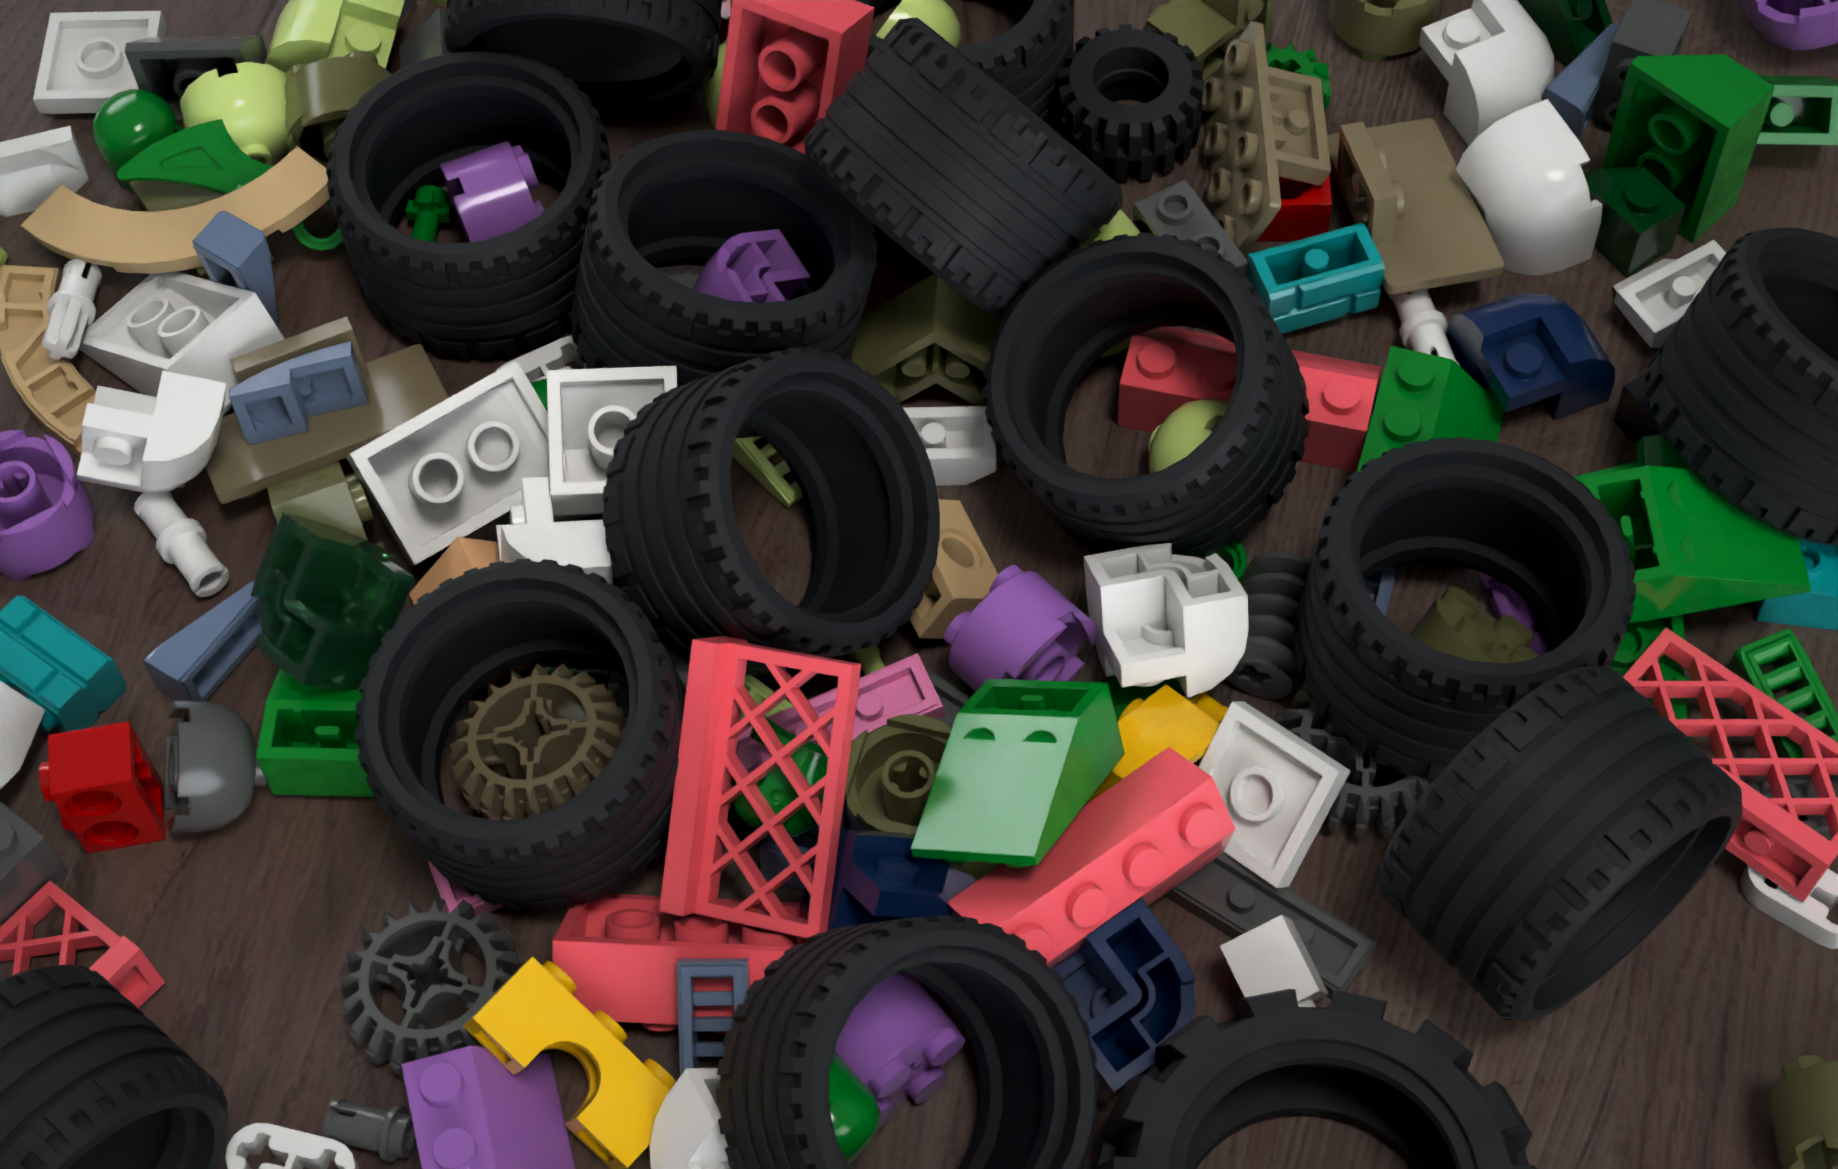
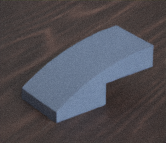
[229,341,369,445]

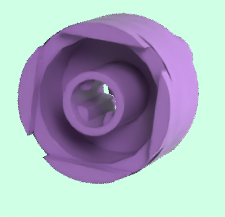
[440,141,547,242]
[0,430,95,580]
[943,565,1097,692]
[835,972,965,1130]

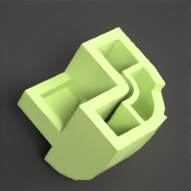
[265,0,405,74]

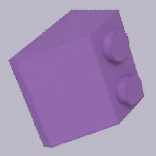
[401,1046,576,1169]

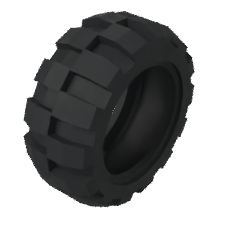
[1094,989,1537,1169]

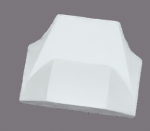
[0,126,89,217]
[1613,240,1726,348]
[903,406,996,486]

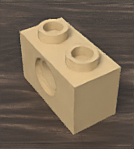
[910,499,998,639]

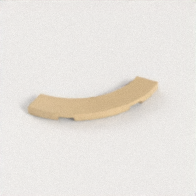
[20,146,330,274]
[0,265,185,488]

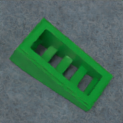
[1727,628,1838,758]

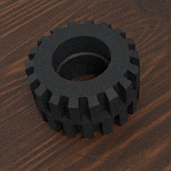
[1057,24,1204,182]

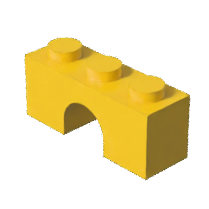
[463,956,676,1169]

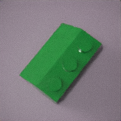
[1602,54,1775,244]
[1357,346,1505,472]

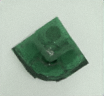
[251,512,415,690]

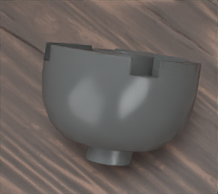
[164,700,267,832]

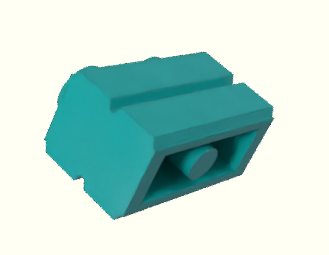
[1247,223,1385,334]
[0,595,127,734]

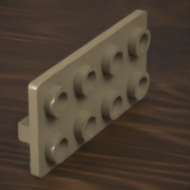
[1202,21,1331,256]
[1327,118,1505,295]
[205,316,449,504]

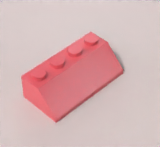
[1117,327,1382,472]
[946,747,1236,969]
[552,893,808,1035]

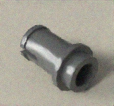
[322,1098,416,1162]

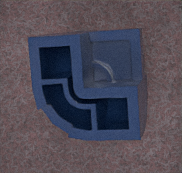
[1446,292,1615,420]
[800,829,977,931]
[1052,898,1196,1102]

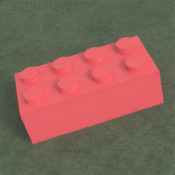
[715,0,875,154]

